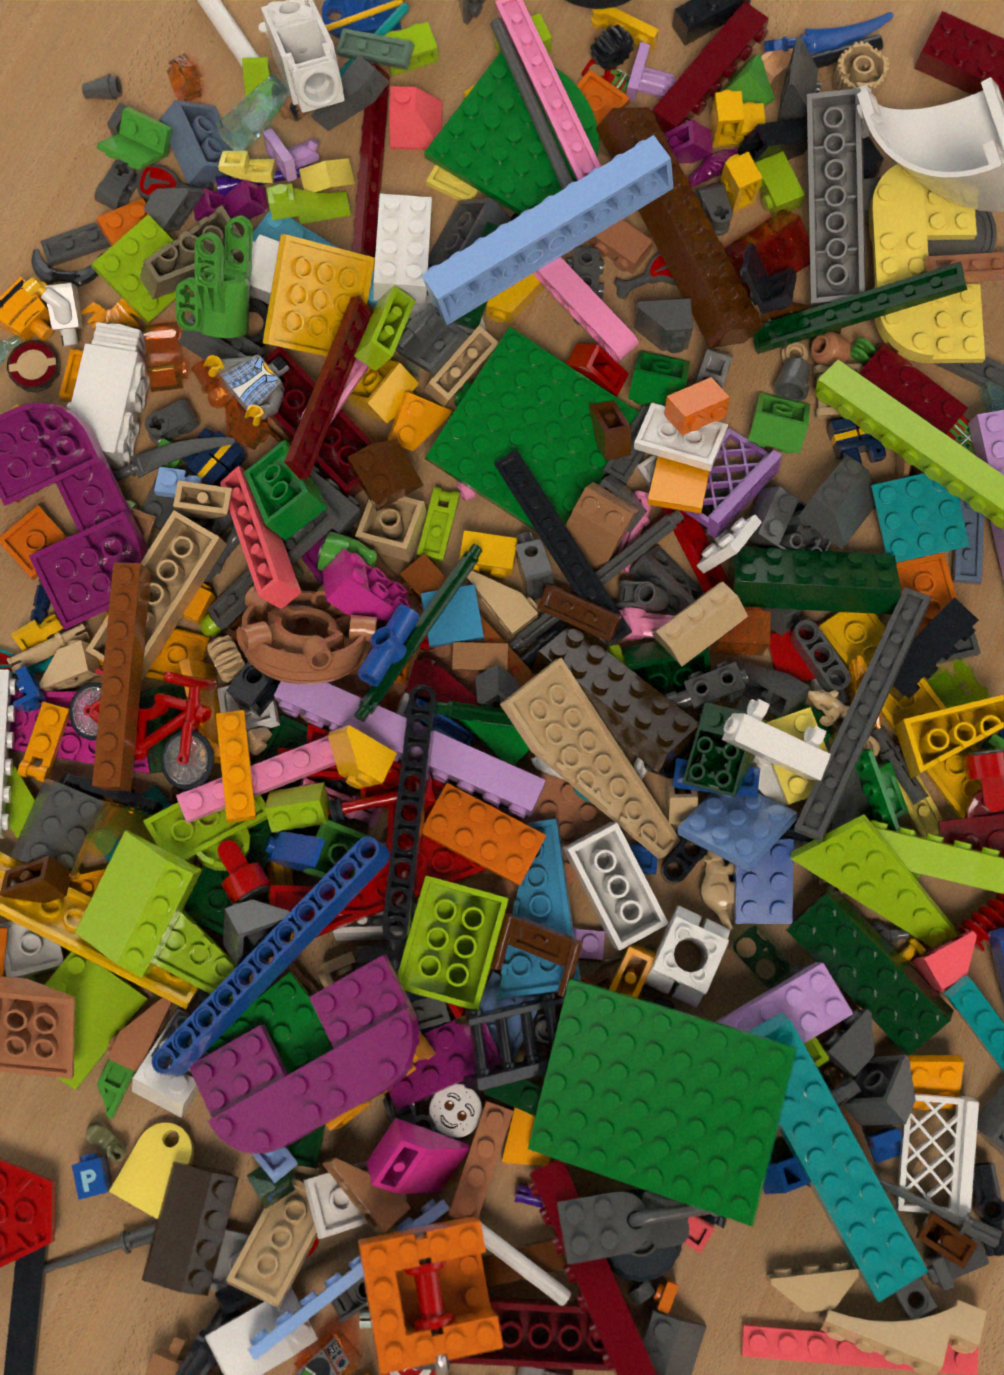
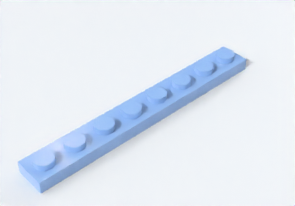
[247,1199,450,1360]

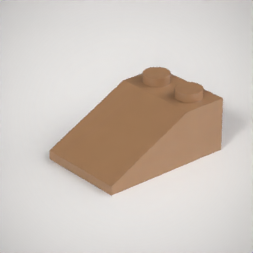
[566,482,639,572]

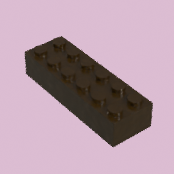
[531,625,699,773]

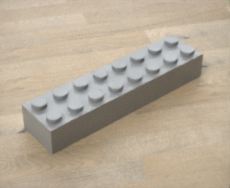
[807,88,866,307]

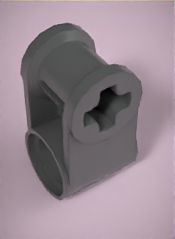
[95,159,138,210]
[695,182,733,236]
[145,399,199,444]
[615,580,669,612]
[331,1277,368,1323]

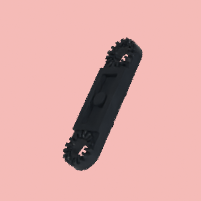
[59,773,163,816]

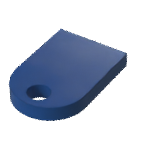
[322,0,401,39]

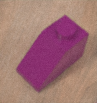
[664,120,713,164]

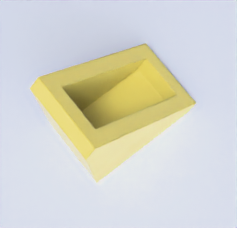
[299,158,355,193]

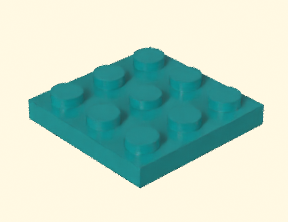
[870,473,969,563]

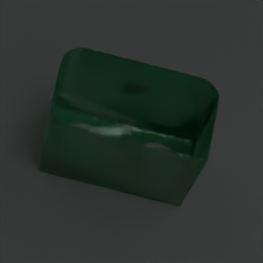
[728,925,790,988]

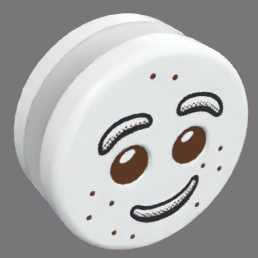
[429,1083,483,1138]

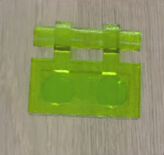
[927,659,991,708]

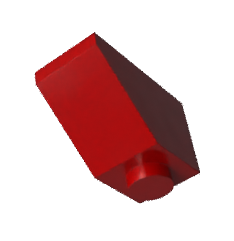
[566,344,629,396]

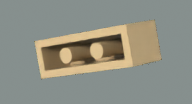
[424,325,499,407]

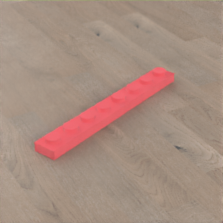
[741,1324,978,1375]

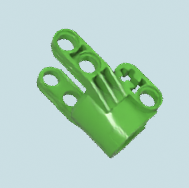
[176,216,253,338]

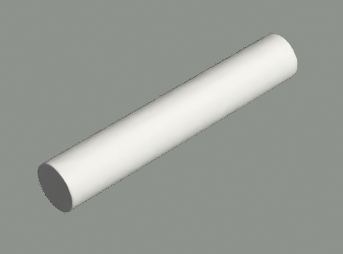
[197,0,259,67]

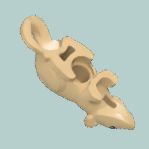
[808,690,880,756]
[701,850,734,930]

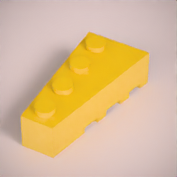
[895,695,1004,779]

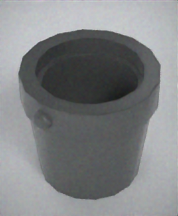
[774,358,810,401]

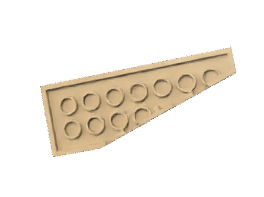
[500,658,681,858]

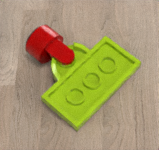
[143,795,271,904]

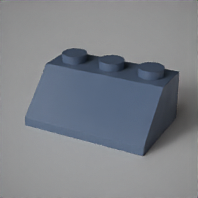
[159,100,235,186]

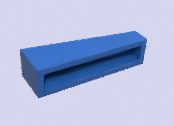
[404,699,475,746]

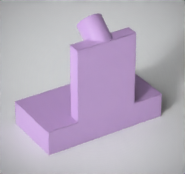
[626,42,677,103]
[262,128,320,182]

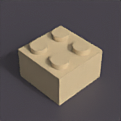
[355,496,427,562]

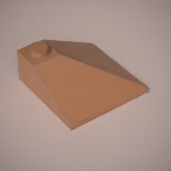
[0,976,76,1079]

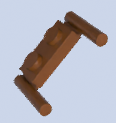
[491,913,583,997]

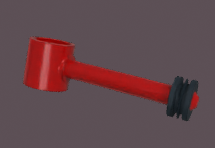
[328,774,436,822]

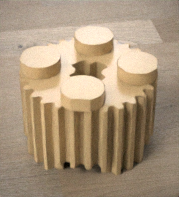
[832,41,889,98]

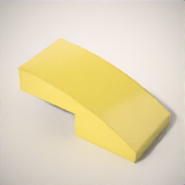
[218,150,277,183]

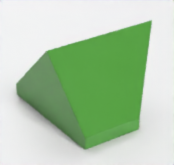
[712,54,775,108]

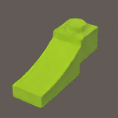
[267,183,351,224]

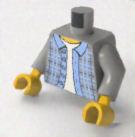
[204,355,289,426]

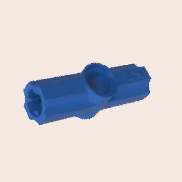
[357,605,420,686]

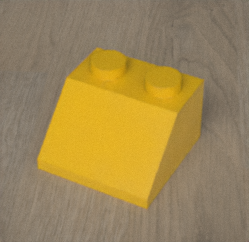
[346,360,419,424]
[328,725,397,789]

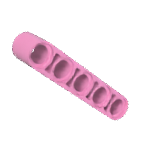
[533,257,639,362]

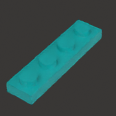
[944,975,1004,1072]

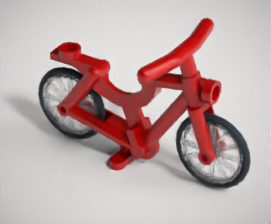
[69,668,218,790]

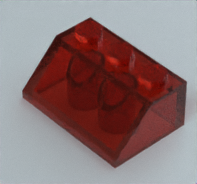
[724,209,810,301]

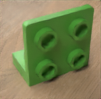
[97,107,173,170]

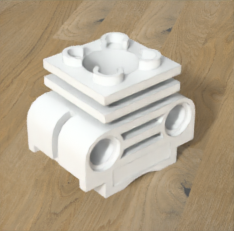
[644,905,730,1008]

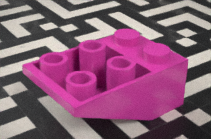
[323,548,410,621]
[366,1118,470,1194]

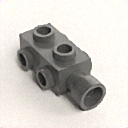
[567,246,604,325]
[665,661,750,712]

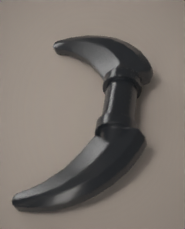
[31,249,102,287]

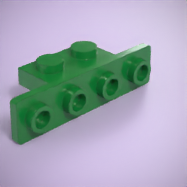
[855,749,908,831]

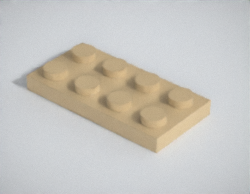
[226,1174,317,1309]

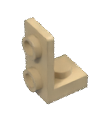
[318,951,357,988]

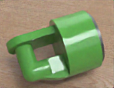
[316,531,377,571]

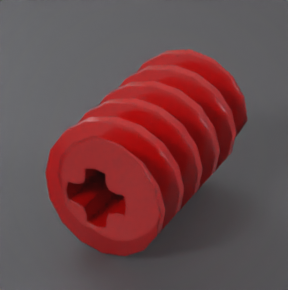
[958,892,1004,952]

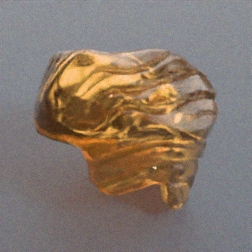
[167,54,204,102]

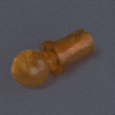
[191,361,228,408]

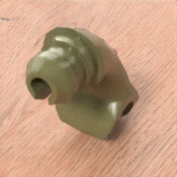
[86,1121,127,1163]

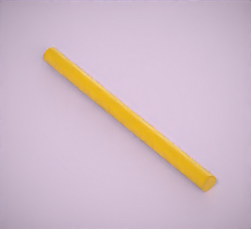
[325,0,403,31]

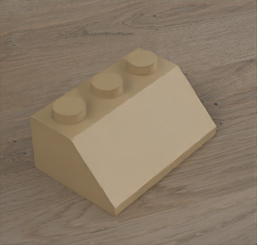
[652,582,748,667]

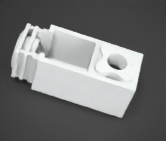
[261,0,345,113]
[67,322,151,469]

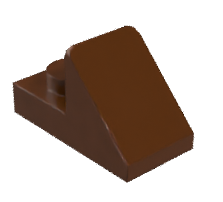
[915,1211,978,1270]

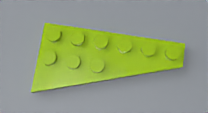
[791,814,958,948]
[155,909,252,1004]

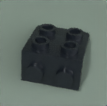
[740,243,797,314]

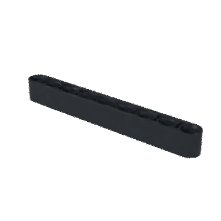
[382,685,438,942]

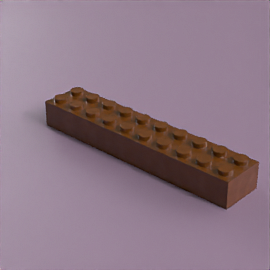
[596,107,764,348]

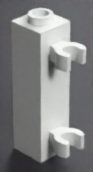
[722,699,831,781]

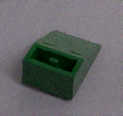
[682,702,767,797]

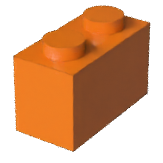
[664,377,730,436]

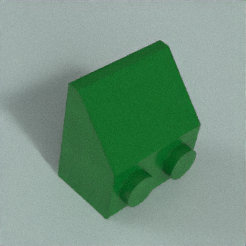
[628,350,690,406]

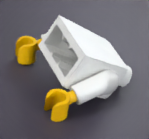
[23,277,83,346]

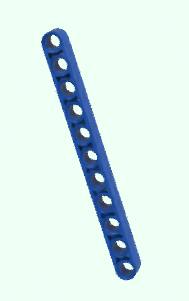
[152,837,390,1077]

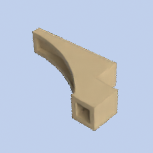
[820,1300,987,1375]

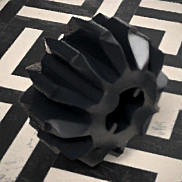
[590,24,634,71]

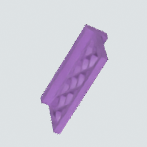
[682,428,782,539]

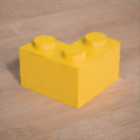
[709,90,766,148]

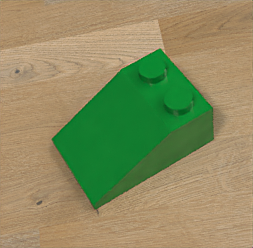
[244,439,328,541]

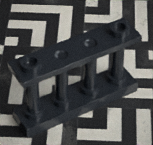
[455,992,565,1091]

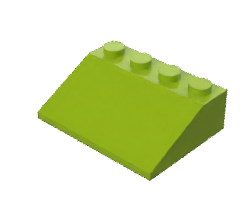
[75,830,202,978]
[397,876,509,1009]
[45,951,149,1090]

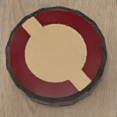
[7,340,61,392]

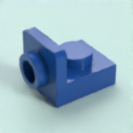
[13,666,47,712]
[864,1126,903,1163]

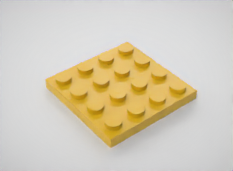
[263,234,375,357]

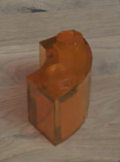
[143,321,188,392]

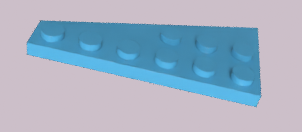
[496,818,581,1001]

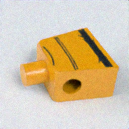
[0,276,54,342]

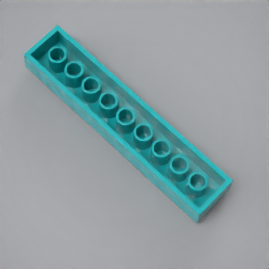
[748,1012,929,1302]

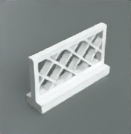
[896,1093,979,1218]

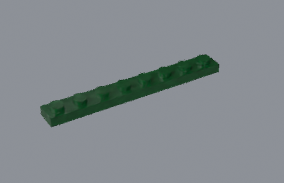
[753,261,967,354]

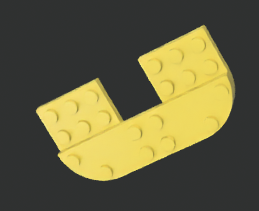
[868,164,985,363]

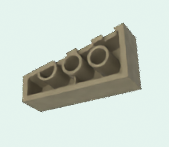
[140,205,244,300]

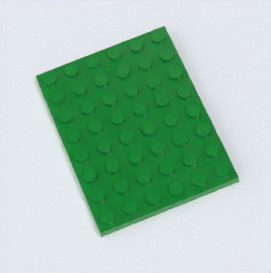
[528,979,798,1227]

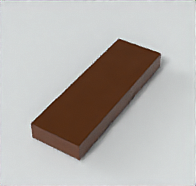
[537,583,622,642]

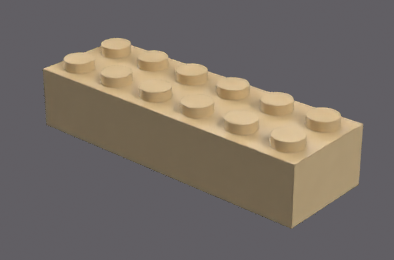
[86,510,227,682]

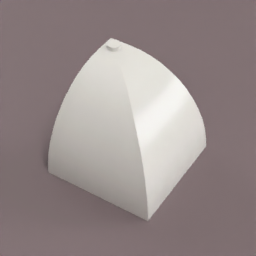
[857,77,1004,212]

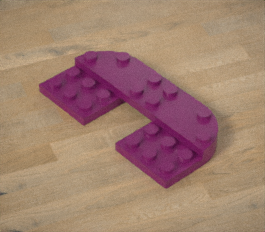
[0,403,147,630]
[189,955,420,1154]

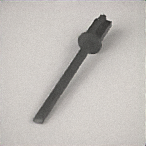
[877,1177,1002,1248]
[45,1223,157,1274]

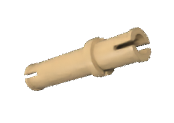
[7,623,90,674]

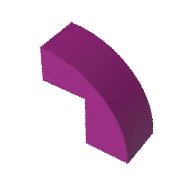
[193,180,268,223]

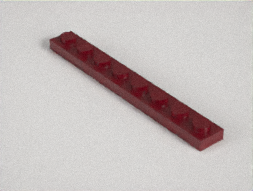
[351,63,390,264]
[284,296,372,480]

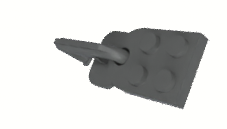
[557,1190,719,1265]

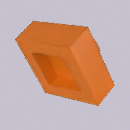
[653,1277,679,1314]

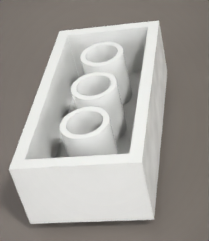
[374,194,432,304]
[562,822,669,951]

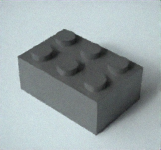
[10,778,105,880]

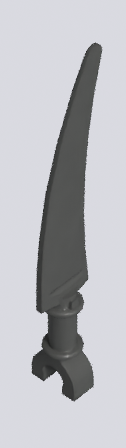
[113,437,236,481]

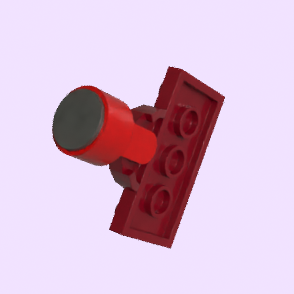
[937,748,1004,857]

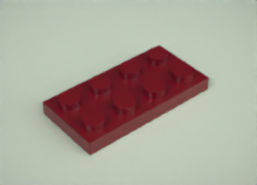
[858,343,968,435]

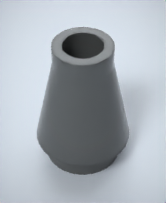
[82,74,122,100]

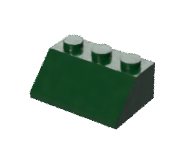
[621,641,711,697]

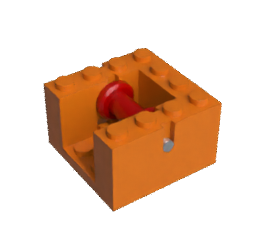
[357,1216,503,1375]

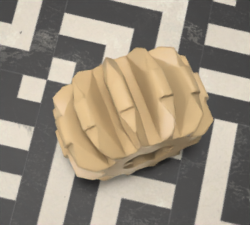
[207,634,246,683]

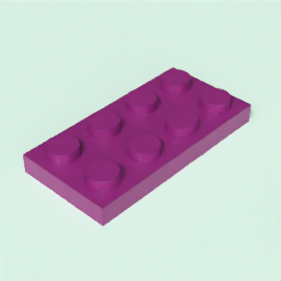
[389,1015,501,1110]

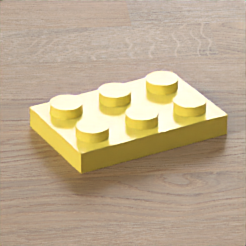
[767,707,828,805]

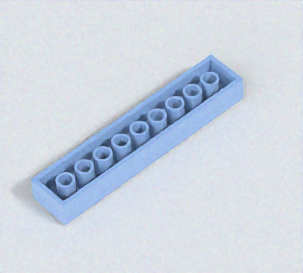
[422,135,674,325]

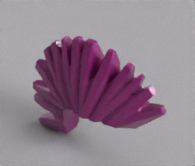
[688,148,738,187]

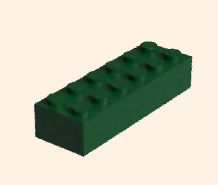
[728,546,901,615]
[786,885,954,1055]

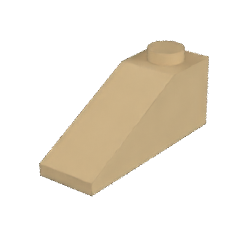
[465,571,538,639]

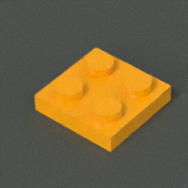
[906,1055,964,1110]

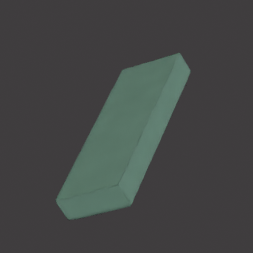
[335,28,415,70]

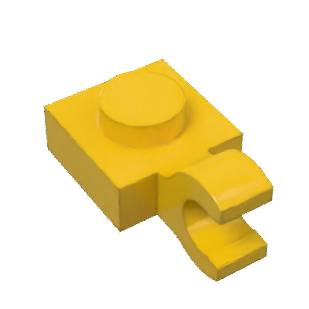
[11,613,63,652]

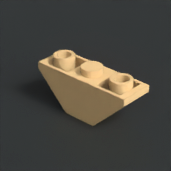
[767,1261,859,1312]

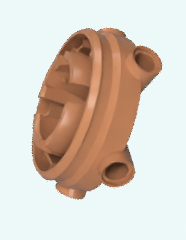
[236,583,377,684]

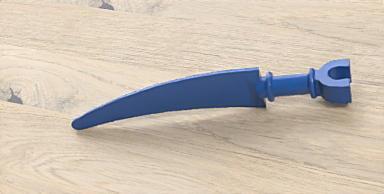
[764,12,894,53]

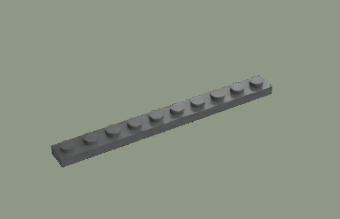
[794,588,931,842]

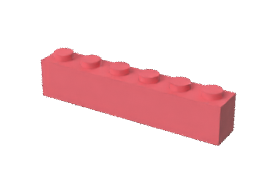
[220,466,302,609]

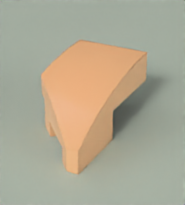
[761,49,793,84]

